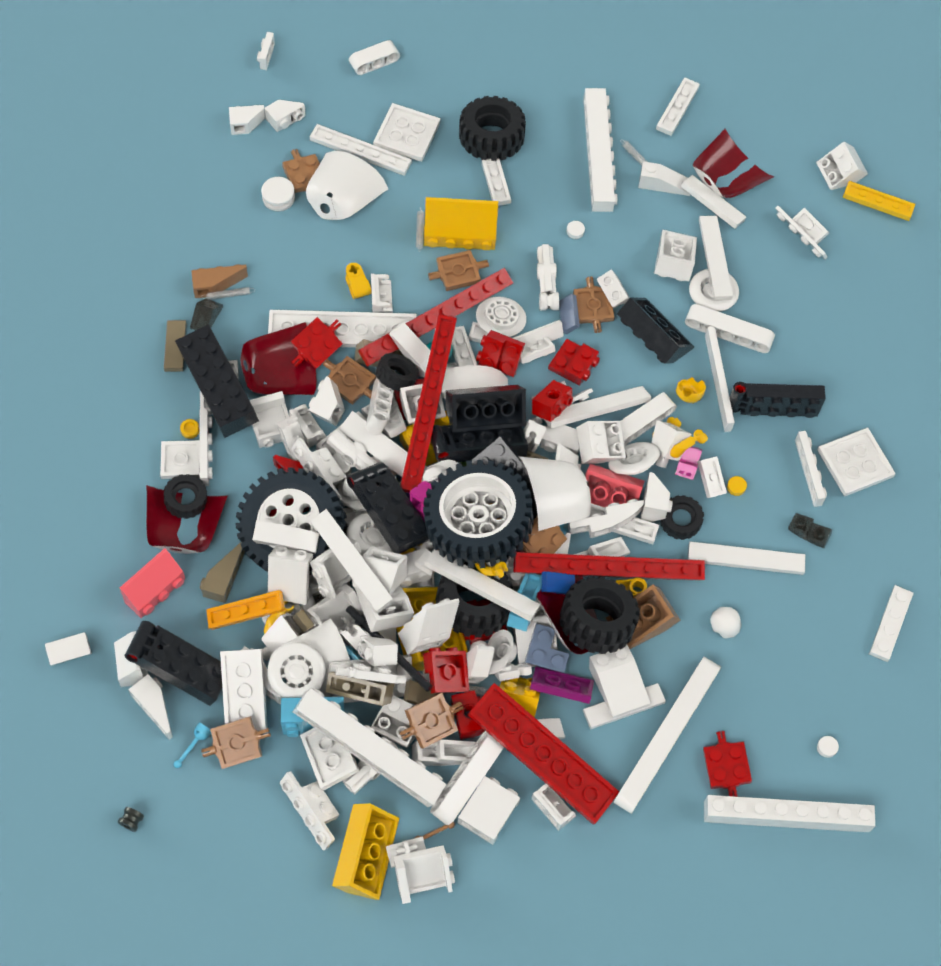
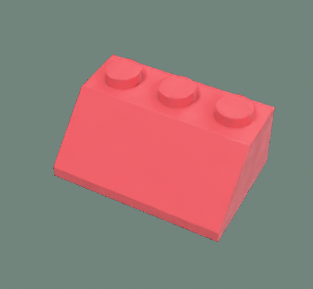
[585,464,645,507]
[120,548,185,618]

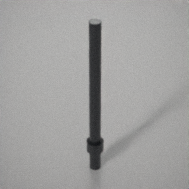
[346,605,432,692]

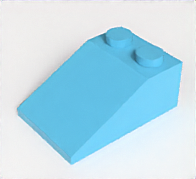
[281,697,344,737]

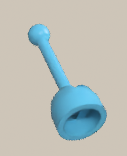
[174,722,211,768]

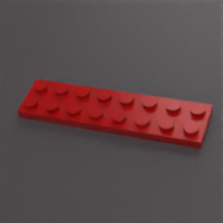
[467,683,619,825]

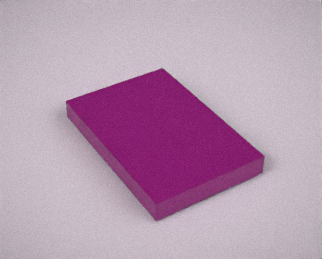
[530,666,594,704]

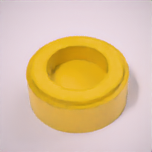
[180,419,200,439]
[727,476,747,496]

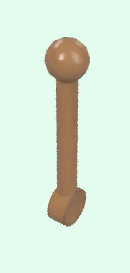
[415,821,455,840]

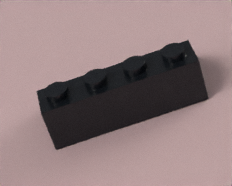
[617,297,694,364]
[446,385,526,433]

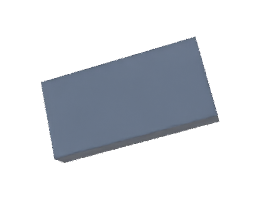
[559,294,580,334]

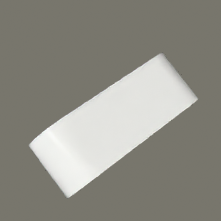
[349,40,400,75]

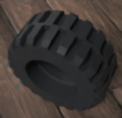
[459,96,526,161]
[435,562,513,638]
[559,577,640,654]

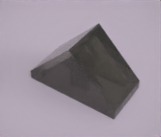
[190,298,223,331]

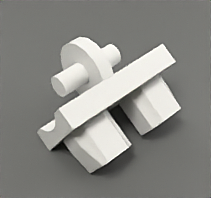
[386,836,426,868]

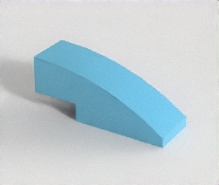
[507,573,542,632]

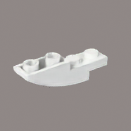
[568,499,644,538]

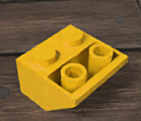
[500,677,540,718]

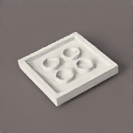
[373,103,441,162]
[818,428,896,497]

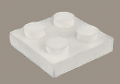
[160,440,200,479]

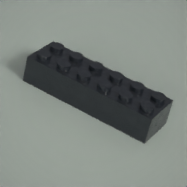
[175,324,259,438]

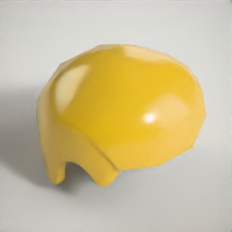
[676,377,706,403]

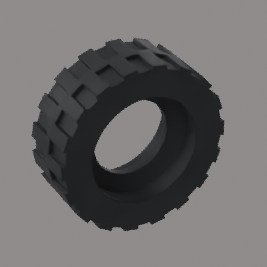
[375,353,419,392]
[164,474,207,519]
[660,495,704,540]

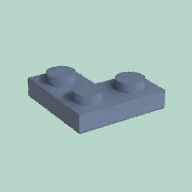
[525,623,569,673]

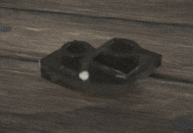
[788,513,832,548]

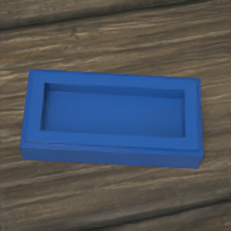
[542,571,575,595]

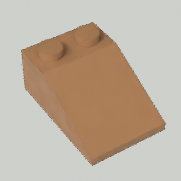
[606,584,681,649]

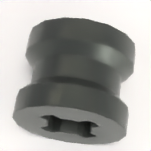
[117,806,144,832]

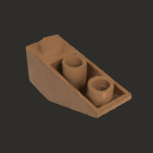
[191,264,248,298]

